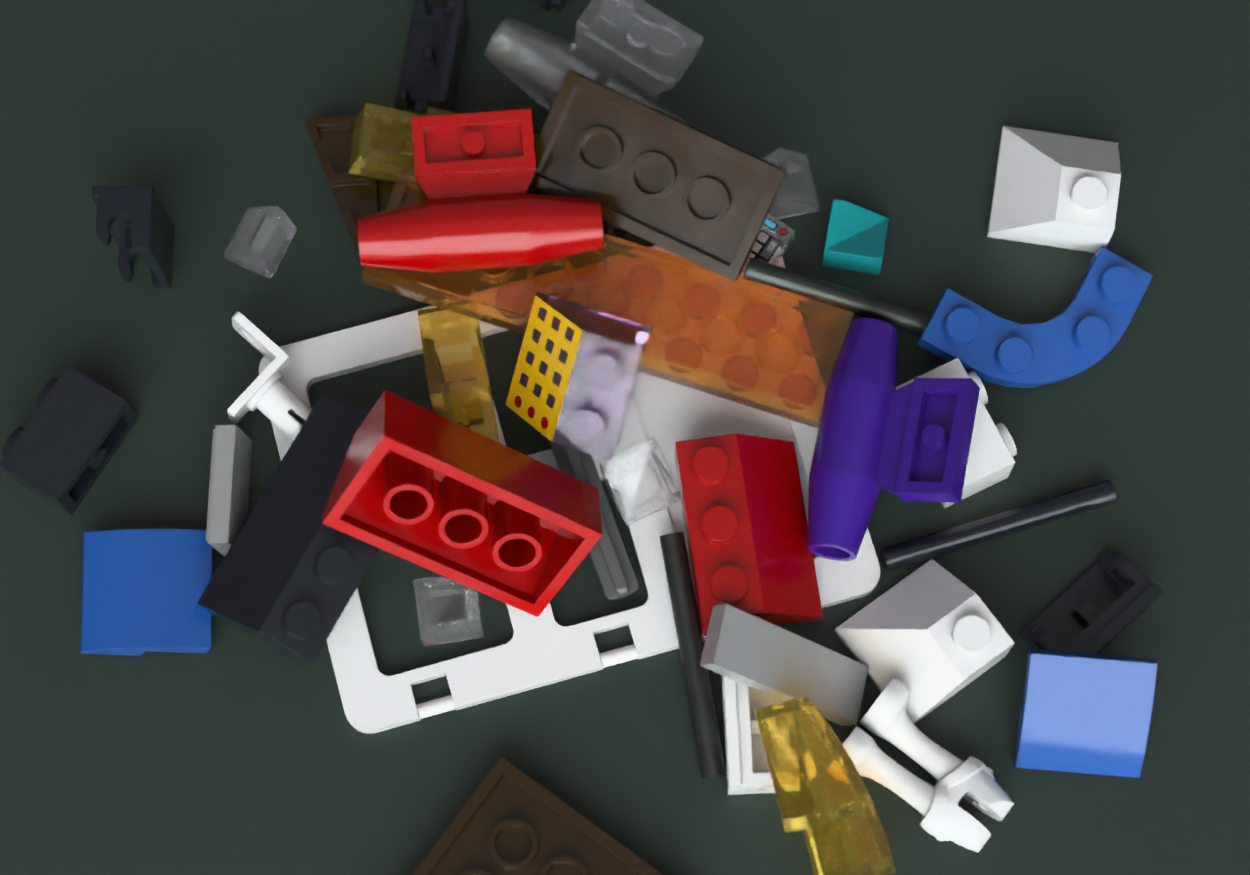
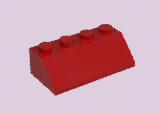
[322,390,603,617]

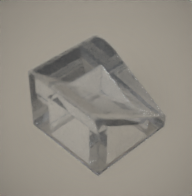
[599,437,680,526]
[413,577,484,646]

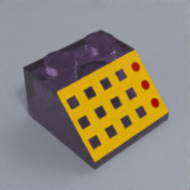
[505,292,653,460]

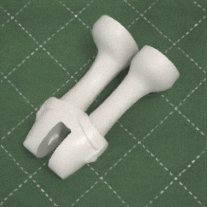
[825,677,1014,853]

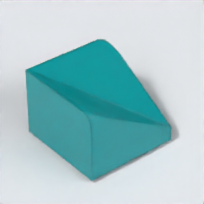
[822,199,889,275]

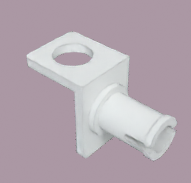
[227,311,312,442]

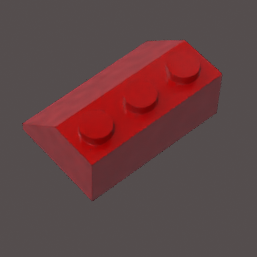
[675,434,823,636]

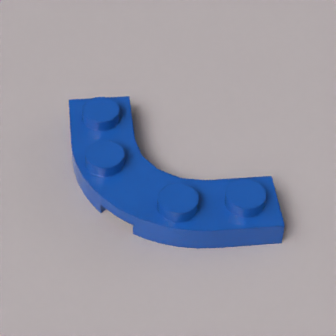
[915,247,1153,388]

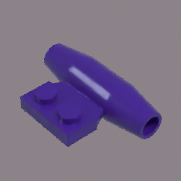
[808,318,980,561]

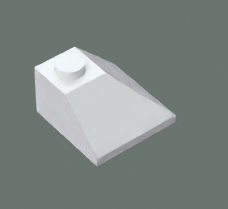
[987,126,1121,253]
[835,559,1015,724]

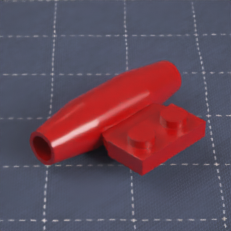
[357,109,604,273]

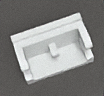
[721,675,796,795]

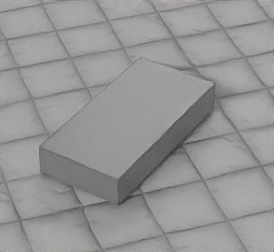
[206,425,252,556]

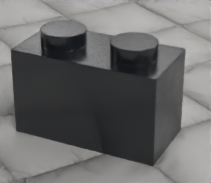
[0,365,139,516]

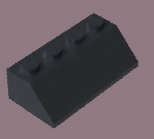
[196,395,379,666]

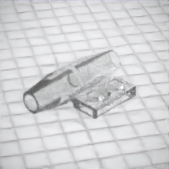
[485,0,704,125]

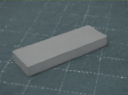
[700,604,869,726]

